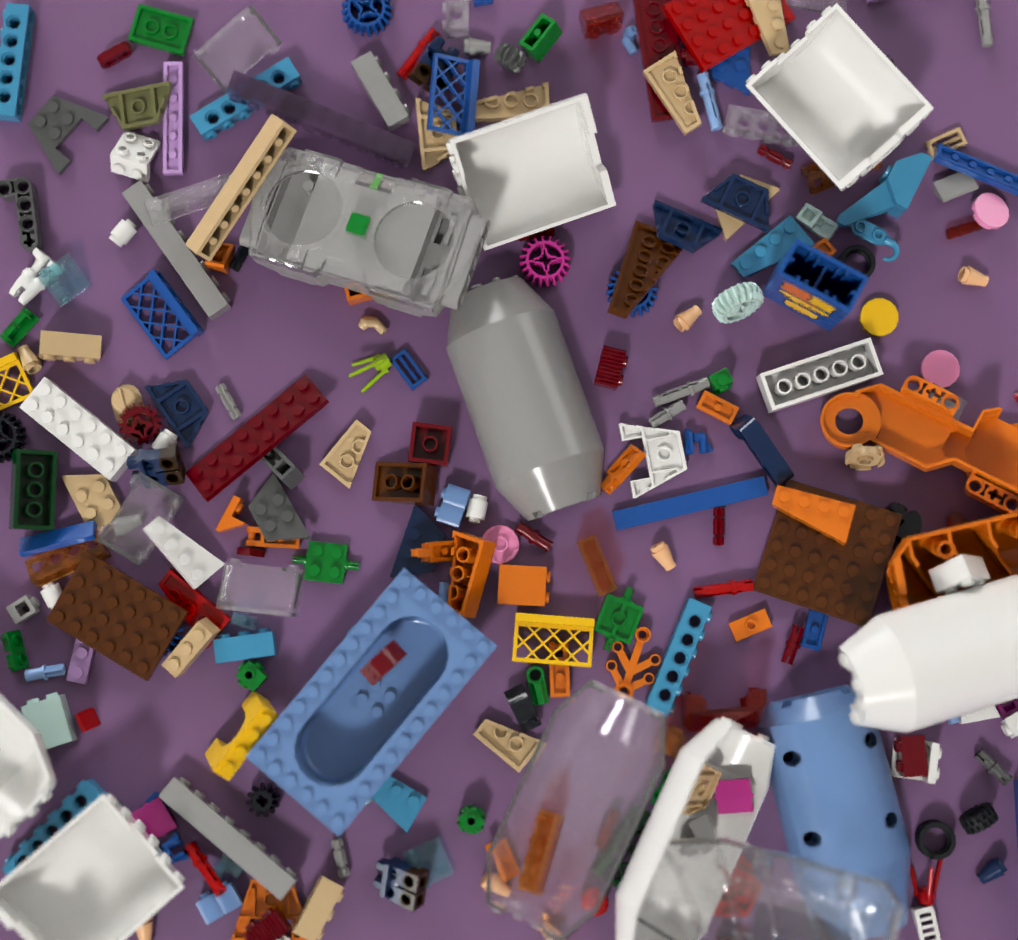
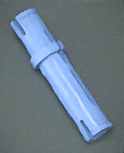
[696,72,723,131]

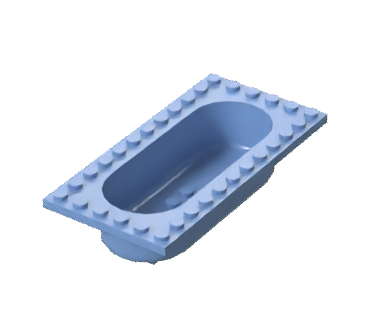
[246,568,497,837]

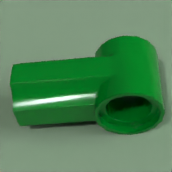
[526,664,550,705]

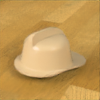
[111,384,146,427]

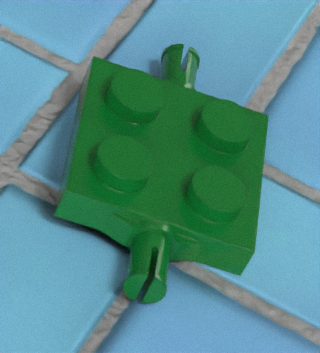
[293,541,360,585]
[594,586,644,652]

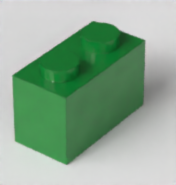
[519,13,562,63]

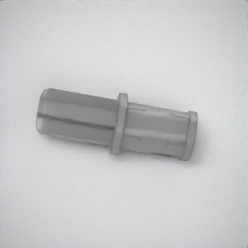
[648,399,686,428]

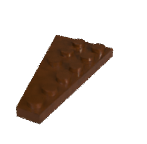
[607,221,684,319]

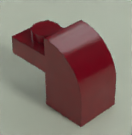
[360,640,407,686]

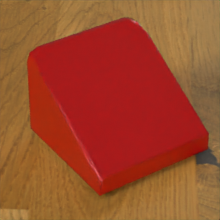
[75,708,101,732]

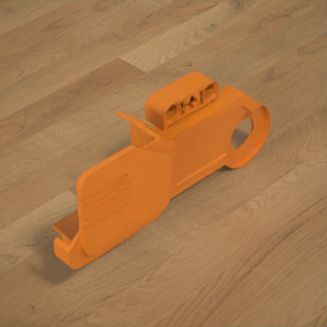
[820,375,1018,514]

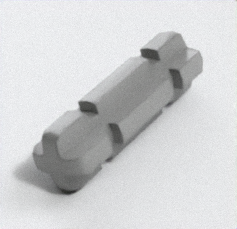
[215,383,242,420]
[331,837,350,878]

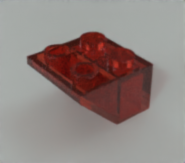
[579,1,624,39]

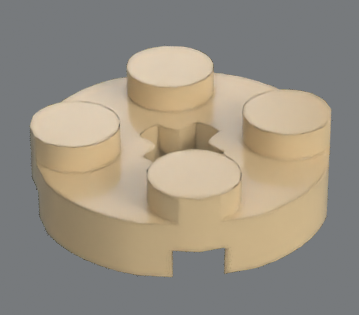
[845,444,885,471]

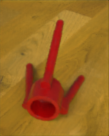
[910,859,943,905]

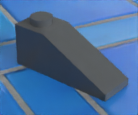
[261,447,305,490]

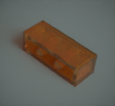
[576,534,618,597]

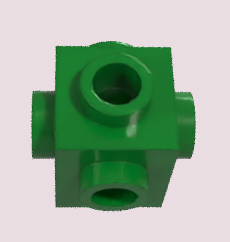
[236,660,269,692]
[457,804,487,835]

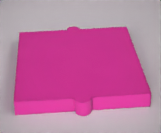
[714,778,754,814]
[131,797,178,838]

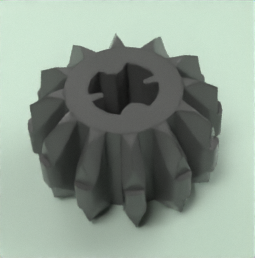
[493,43,526,73]

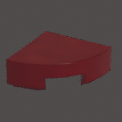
[237,547,265,558]

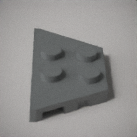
[248,473,310,542]

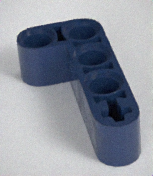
[729,414,794,487]

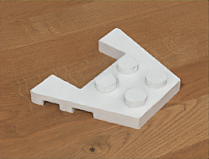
[618,423,687,499]

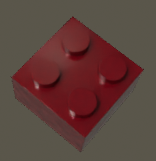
[408,422,453,468]

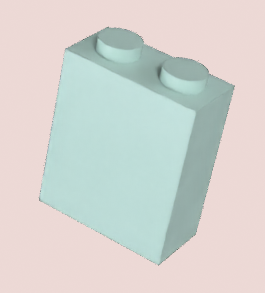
[21,692,78,749]

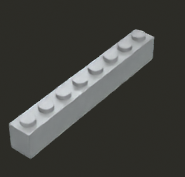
[122,180,231,321]
[158,777,299,900]

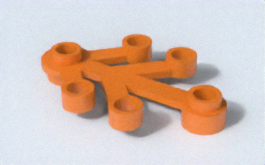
[605,627,661,701]

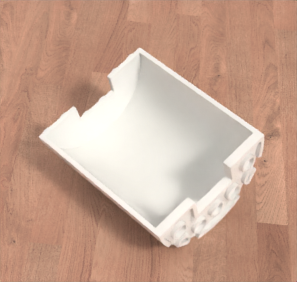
[746,3,934,191]
[446,93,616,251]
[0,793,185,940]

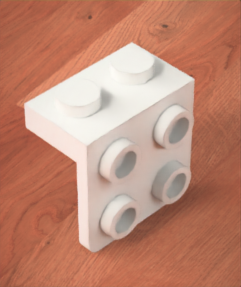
[110,131,161,182]
[890,737,942,784]

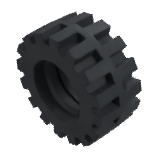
[958,802,999,835]

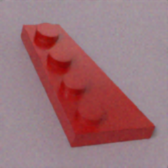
[158,568,232,649]

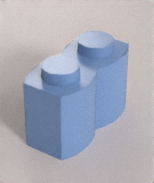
[434,484,471,529]
[195,880,244,925]

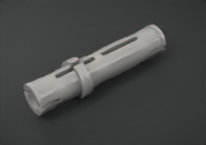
[975,0,994,48]
[651,376,710,408]

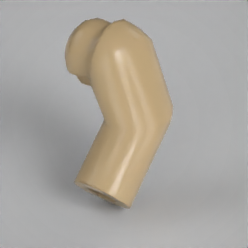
[358,316,388,335]

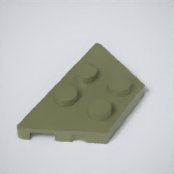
[102,81,173,130]

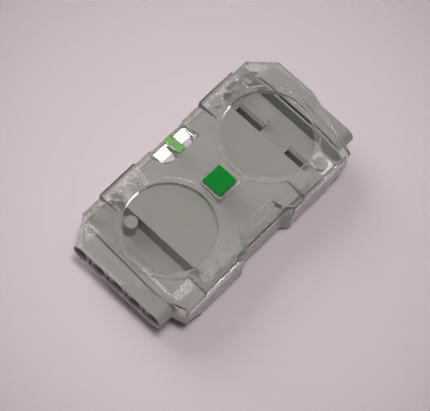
[239,147,490,318]

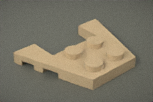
[681,763,722,816]

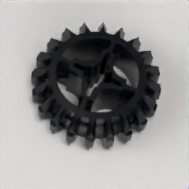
[0,411,27,464]

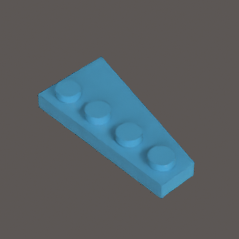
[731,215,815,279]
[356,765,427,832]

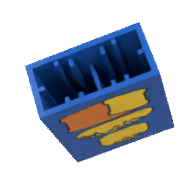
[762,238,869,331]

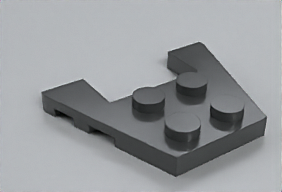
[28,95,110,175]

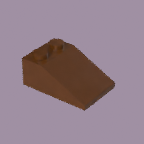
[372,462,438,506]

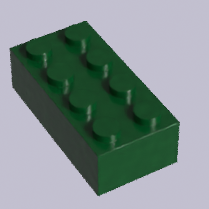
[9,449,58,531]

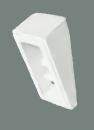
[910,905,941,940]

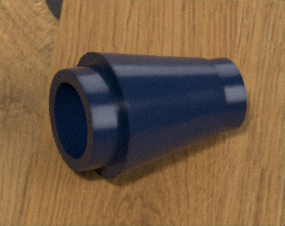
[976,857,1007,884]

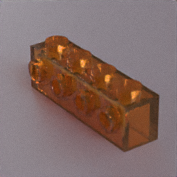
[517,809,565,895]

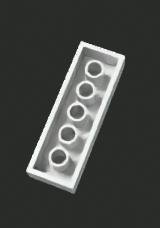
[756,337,883,414]
[19,377,138,482]

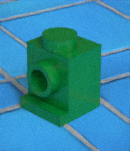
[708,367,734,396]

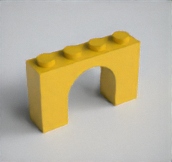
[204,691,279,781]

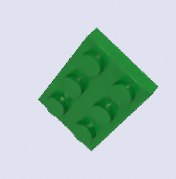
[128,4,195,56]

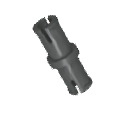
[974,748,1013,786]

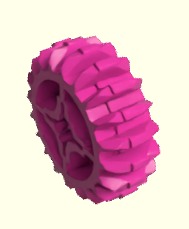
[519,235,571,288]

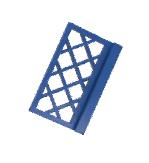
[427,52,480,136]
[120,269,205,360]

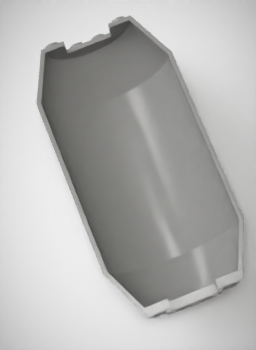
[446,275,604,522]

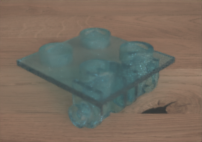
[37,253,91,307]
[402,836,455,888]

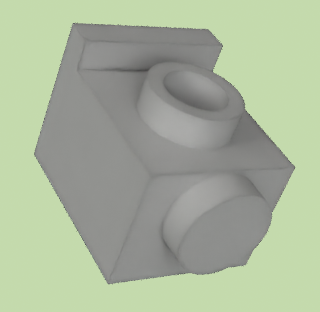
[6,595,41,624]

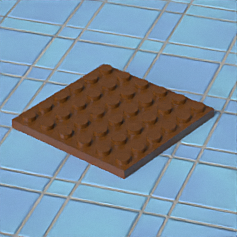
[753,479,903,627]

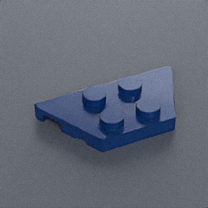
[711,46,750,96]

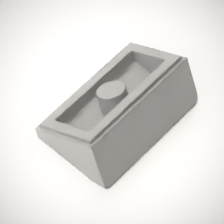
[933,172,978,202]

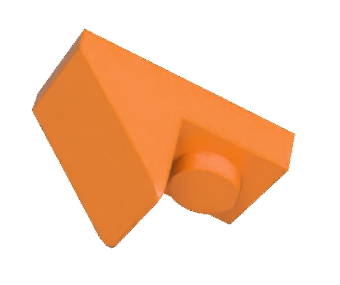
[215,495,248,533]

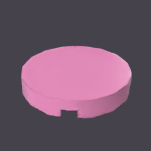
[972,193,1009,230]
[920,350,960,388]
[482,525,520,564]

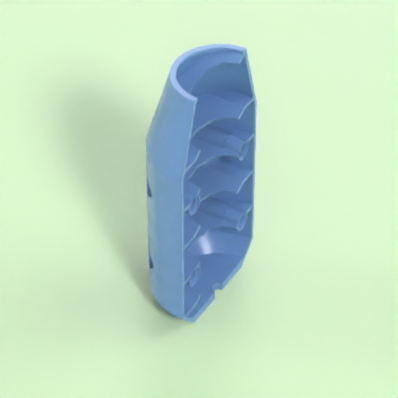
[757,684,911,940]

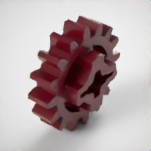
[118,402,162,445]

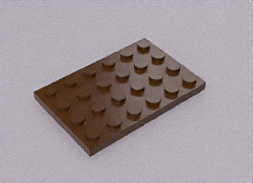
[46,551,189,681]

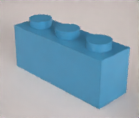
[213,628,278,663]

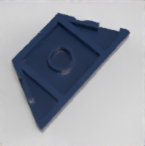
[700,173,770,233]
[652,199,723,253]
[145,380,210,449]
[390,505,446,578]

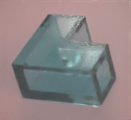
[230,612,259,630]
[214,853,244,880]

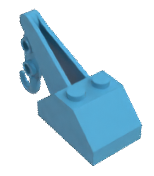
[836,153,933,262]

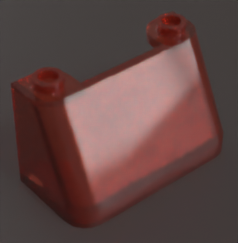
[680,687,767,732]

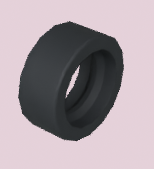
[838,245,876,277]
[915,820,956,860]

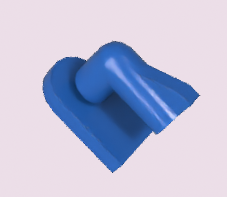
[684,429,713,455]
[161,831,189,864]

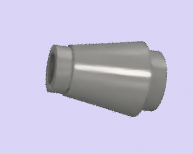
[463,37,491,57]

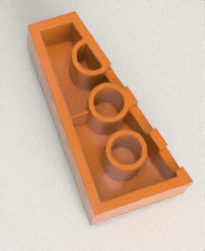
[772,485,856,546]
[447,530,497,618]

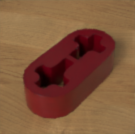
[97,41,133,69]

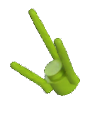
[348,353,392,393]

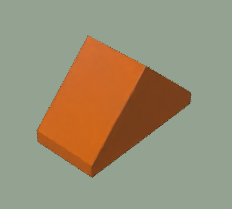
[205,243,235,274]

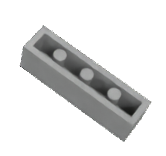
[351,51,411,133]

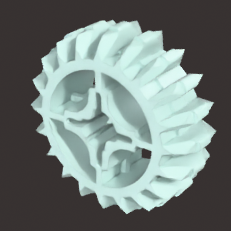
[711,281,764,324]

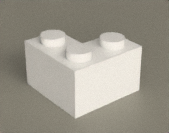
[928,554,991,595]

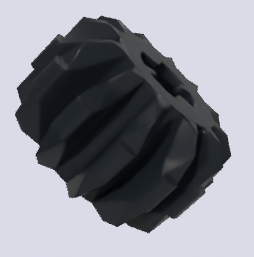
[246,782,281,817]

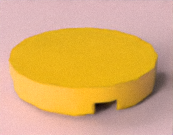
[859,298,899,337]

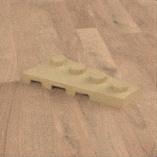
[745,0,790,57]
[643,51,702,136]

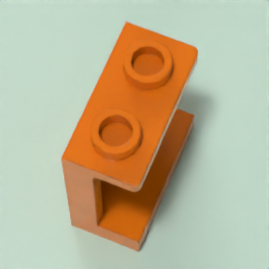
[497,564,550,606]

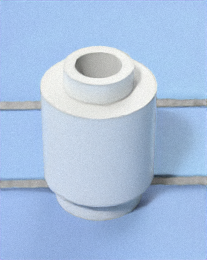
[109,218,137,248]
[151,428,178,449]
[465,494,488,524]
[40,581,63,610]

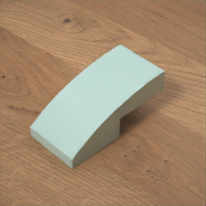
[796,203,839,241]

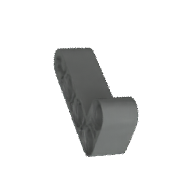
[0,177,44,255]

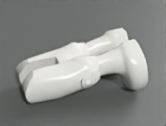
[9,247,64,306]

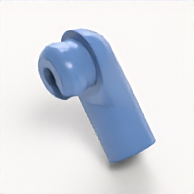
[621,25,638,56]

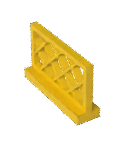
[0,352,34,411]
[512,613,595,668]

